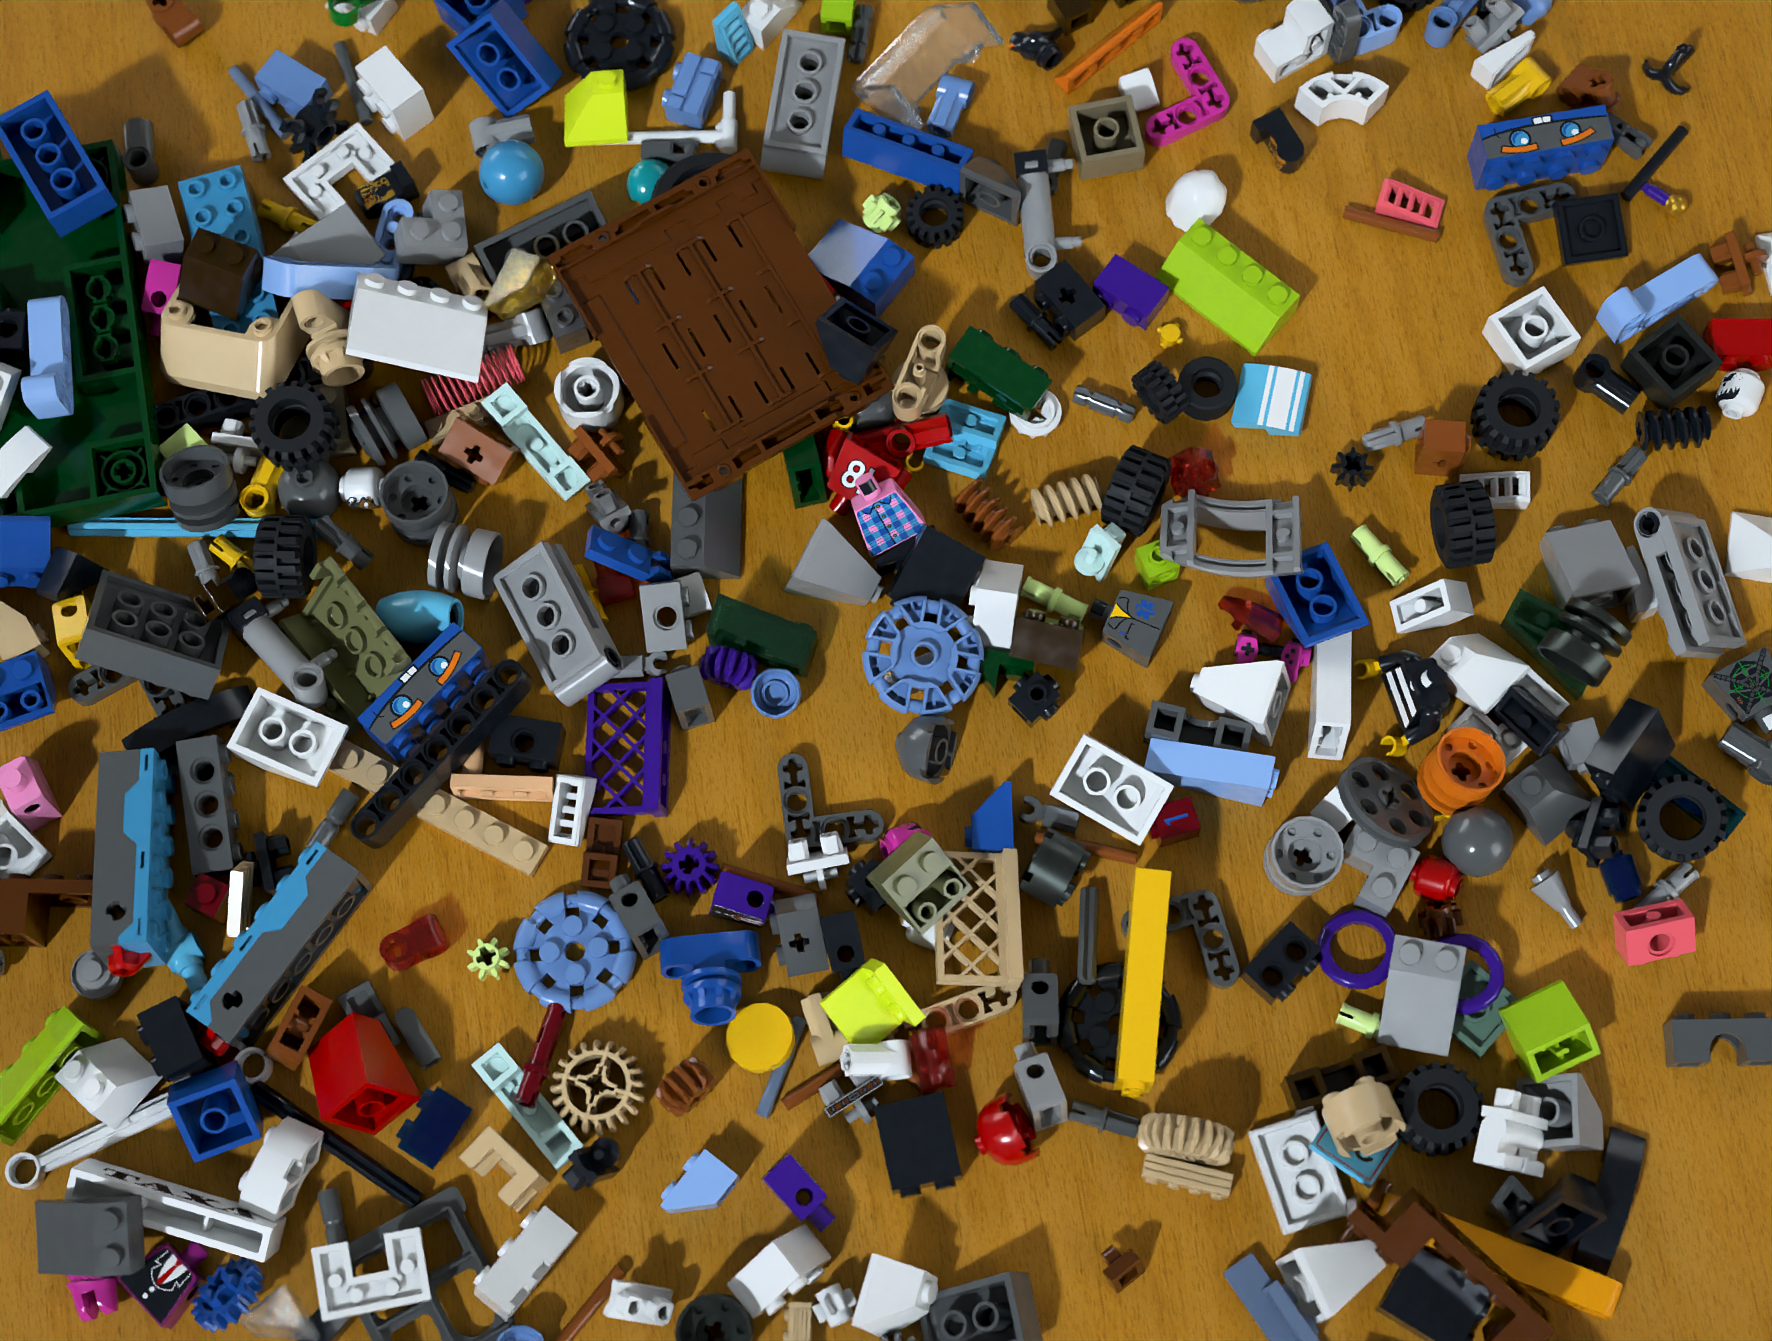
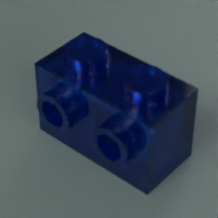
[395,1085,473,1170]

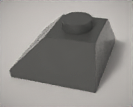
[960,156,1021,227]
[1499,752,1592,847]

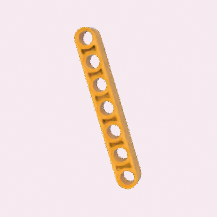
[1378,1193,1623,1320]

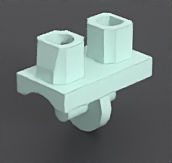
[1074,522,1126,582]

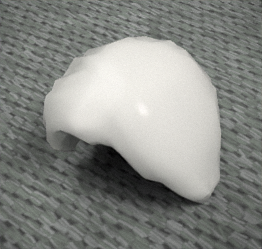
[1165,170,1227,232]

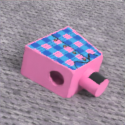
[851,473,926,558]

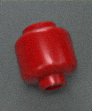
[1409,854,1464,904]

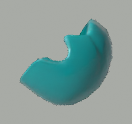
[626,159,670,204]

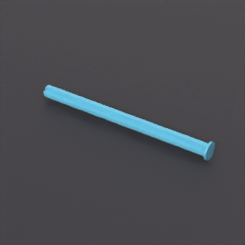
[67,515,330,542]

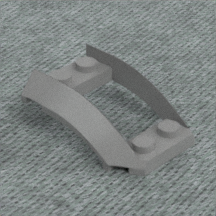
[1160,489,1304,579]

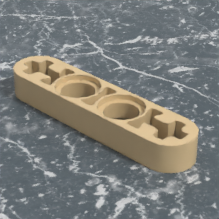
[888,986,1017,1050]

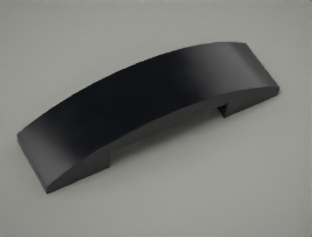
[122,685,253,759]
[1571,1127,1646,1275]

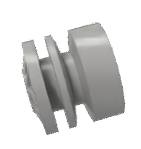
[427,521,503,600]
[1263,816,1344,896]

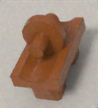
[1709,231,1769,297]
[567,425,628,483]

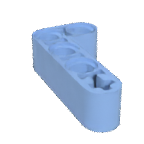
[1326,0,1403,56]
[1596,253,1720,344]
[262,256,396,300]
[21,295,74,420]

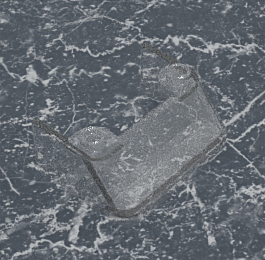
[852,2,1004,128]

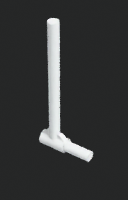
[601,91,738,154]

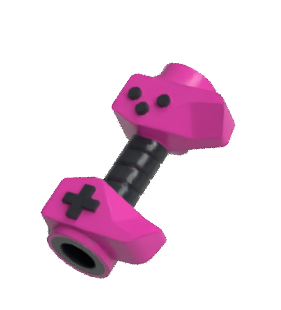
[1234,629,1312,683]

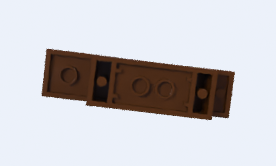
[0,873,93,947]
[1346,1186,1555,1341]

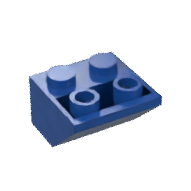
[0,651,57,732]

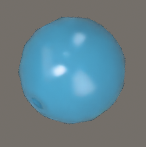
[479,140,544,206]

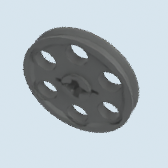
[1338,757,1434,848]

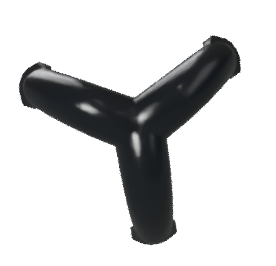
[1642,44,1695,96]

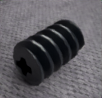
[1636,406,1711,452]

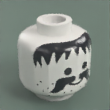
[1715,368,1765,420]

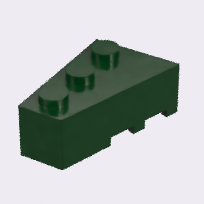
[945,326,1052,421]

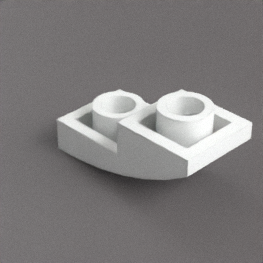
[0,425,53,498]

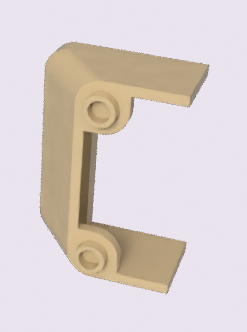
[160,283,311,400]

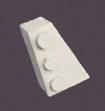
[473,1205,578,1322]

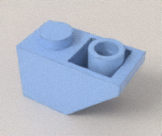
[660,1149,741,1214]

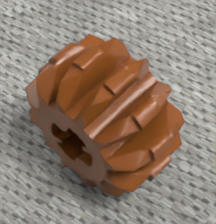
[655,1056,716,1117]

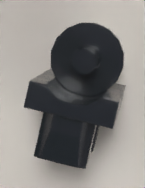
[1565,797,1628,868]
[245,831,295,898]
[562,1137,621,1191]

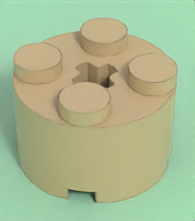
[1322,1076,1406,1158]

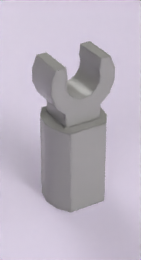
[611,651,668,679]

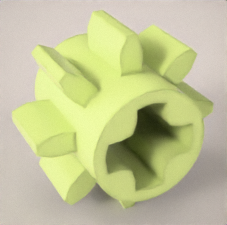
[862,193,901,233]
[467,938,510,982]

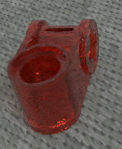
[379,914,450,971]

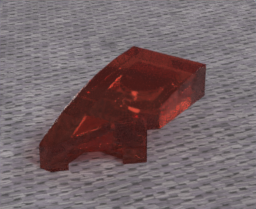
[1218,596,1284,643]

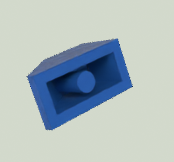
[965,782,1014,853]

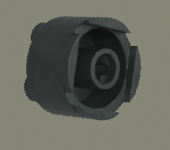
[1019,827,1091,908]

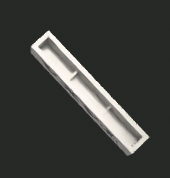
[64,1158,287,1263]

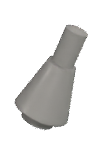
[1529,867,1583,929]

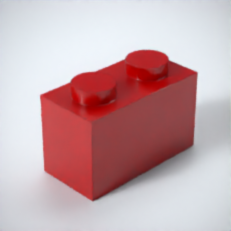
[1703,318,1772,372]

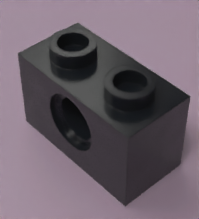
[487,715,566,773]

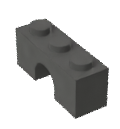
[1143,700,1253,752]
[1663,1012,1772,1068]

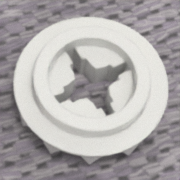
[1009,391,1062,439]

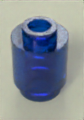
[1598,850,1643,904]

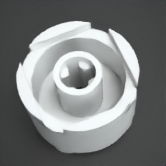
[554,357,624,433]

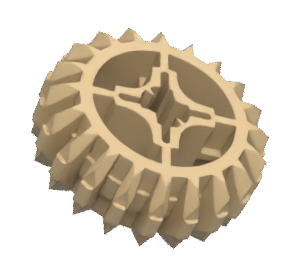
[550,1039,646,1136]
[1137,1112,1234,1166]

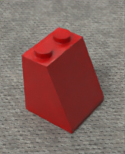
[307,1012,421,1135]

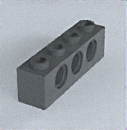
[176,735,245,877]

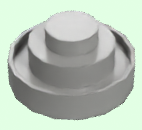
[70,949,124,1001]

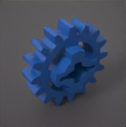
[191,1257,264,1333]

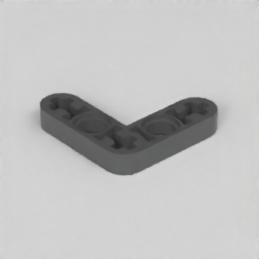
[1319,0,1362,65]
[1482,182,1576,287]
[68,666,187,717]
[778,753,884,852]
[1121,890,1240,989]

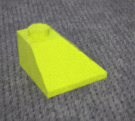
[564,69,628,147]

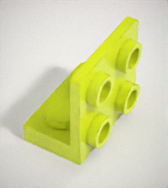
[820,958,925,1044]

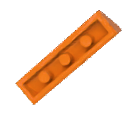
[1054,1,1163,94]

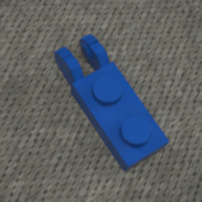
[584,525,673,583]

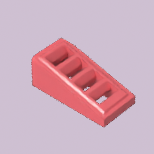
[1374,177,1445,229]

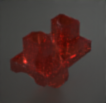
[909,1024,957,1094]

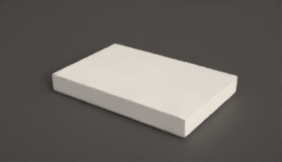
[1247,1110,1348,1236]

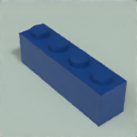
[842,108,974,196]

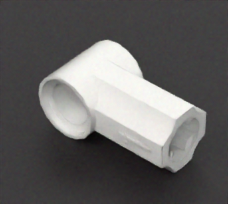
[840,1040,912,1080]

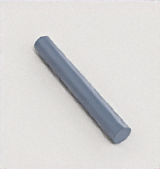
[228,65,291,140]
[755,1016,806,1119]

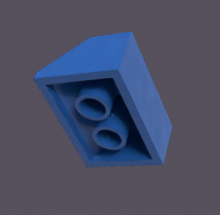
[446,0,564,118]
[0,515,51,588]

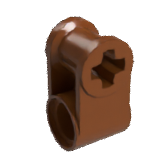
[146,0,204,48]
[1556,65,1621,113]

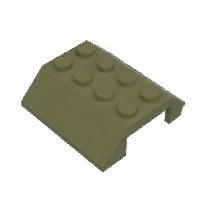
[277,556,413,739]

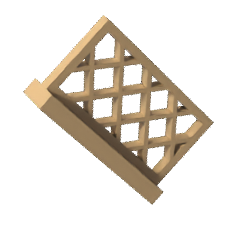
[934,848,1024,991]

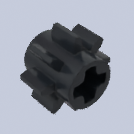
[1330,447,1373,491]

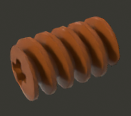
[954,477,1024,552]

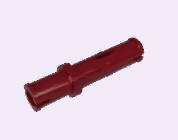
[513,1003,569,1109]

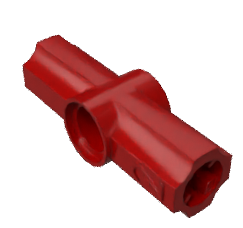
[854,412,954,457]

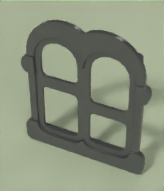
[349,1186,514,1341]

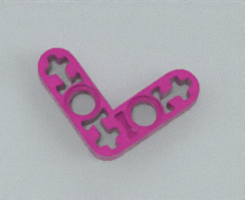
[1145,38,1230,147]

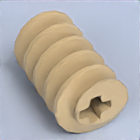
[1030,474,1103,527]

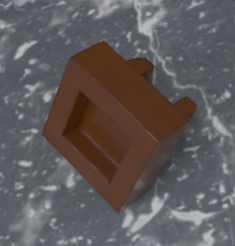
[1101,1245,1145,1294]

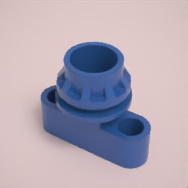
[660,930,761,1026]

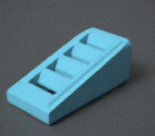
[712,1,755,67]

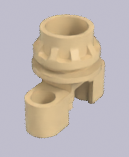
[291,289,365,387]
[891,325,949,421]

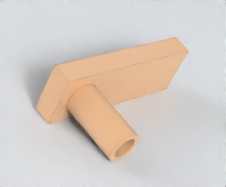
[450,742,555,802]

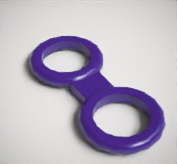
[1317,909,1504,1015]

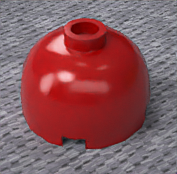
[974,1092,1040,1166]

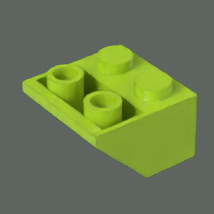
[1498,979,1601,1083]

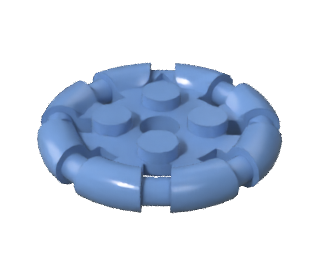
[862,596,984,717]
[513,890,637,1013]

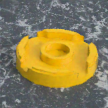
[726,1003,795,1073]

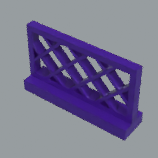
[585,677,672,817]

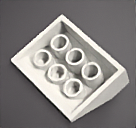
[345,272,488,383]

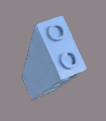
[1144,738,1280,807]

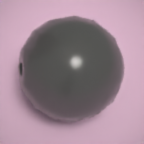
[1441,805,1514,877]

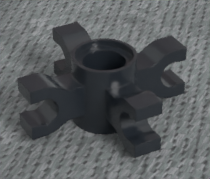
[279,87,350,163]

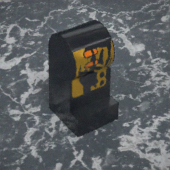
[1250,107,1304,174]
[353,160,420,219]

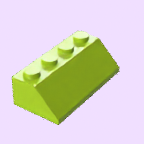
[1155,218,1300,356]
[0,1005,105,1146]

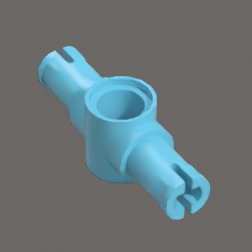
[166,905,208,995]

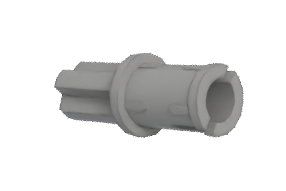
[236,100,272,162]
[1362,415,1425,452]
[187,540,221,587]

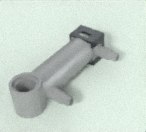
[1014,149,1082,280]
[227,596,338,709]

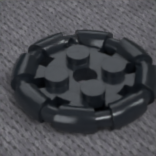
[564,0,676,92]
[1058,962,1182,1084]

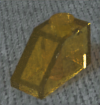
[483,248,556,321]

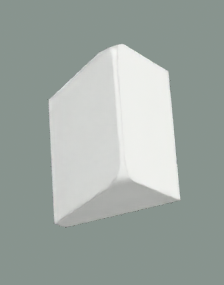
[1118,68,1159,113]
[675,572,712,619]

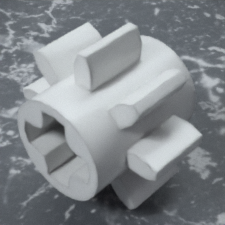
[812,1283,857,1328]

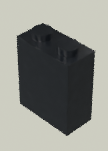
[885,523,986,623]
[1584,698,1676,810]
[874,1091,962,1199]
[1375,1249,1492,1341]

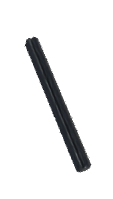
[250,1081,424,1209]

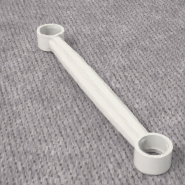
[5,1047,274,1190]

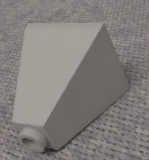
[783,518,884,606]

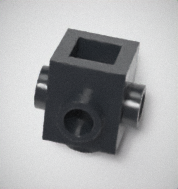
[1008,671,1061,728]
[845,858,888,916]

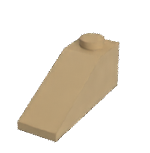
[0,601,51,661]

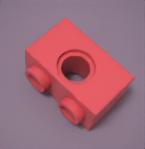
[1613,898,1696,966]

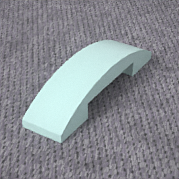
[481,382,591,502]
[472,1042,585,1171]

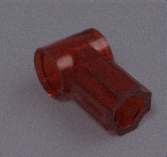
[593,561,636,607]

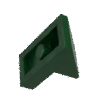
[979,648,1035,698]

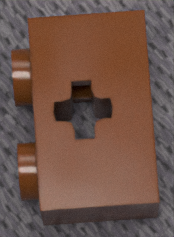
[438,415,521,486]
[1414,419,1471,477]
[263,985,333,1071]

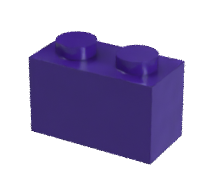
[1093,254,1169,330]

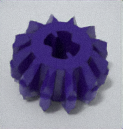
[700,645,758,691]
[661,838,720,898]

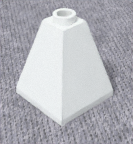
[1190,660,1291,747]
[1275,1240,1386,1324]

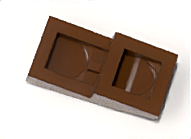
[580,816,625,889]

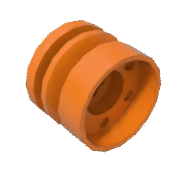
[1417,726,1506,816]

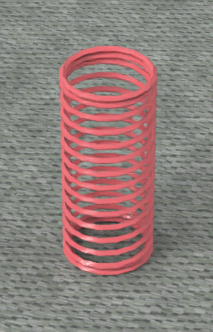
[420,344,526,417]

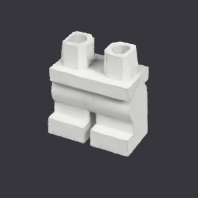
[1473,1088,1549,1178]

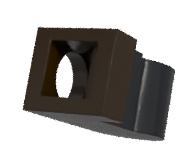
[188,567,257,623]

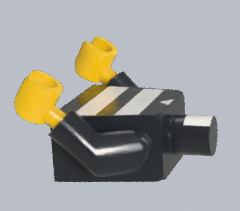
[1353,649,1450,757]

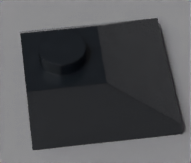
[815,297,898,385]
[1508,1172,1609,1257]

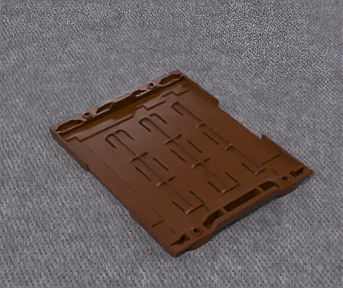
[547,148,895,502]

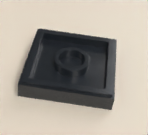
[1552,193,1628,267]

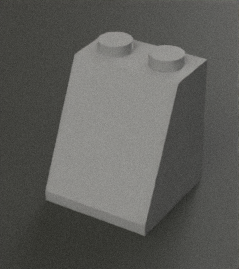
[1539,519,1641,614]

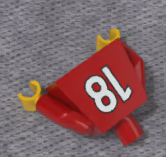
[822,417,924,516]

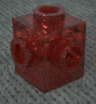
[1168,446,1221,497]

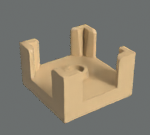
[459,1126,550,1214]

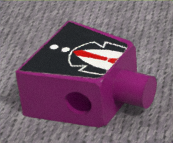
[117,1241,210,1329]

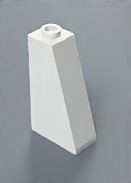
[1307,631,1352,761]

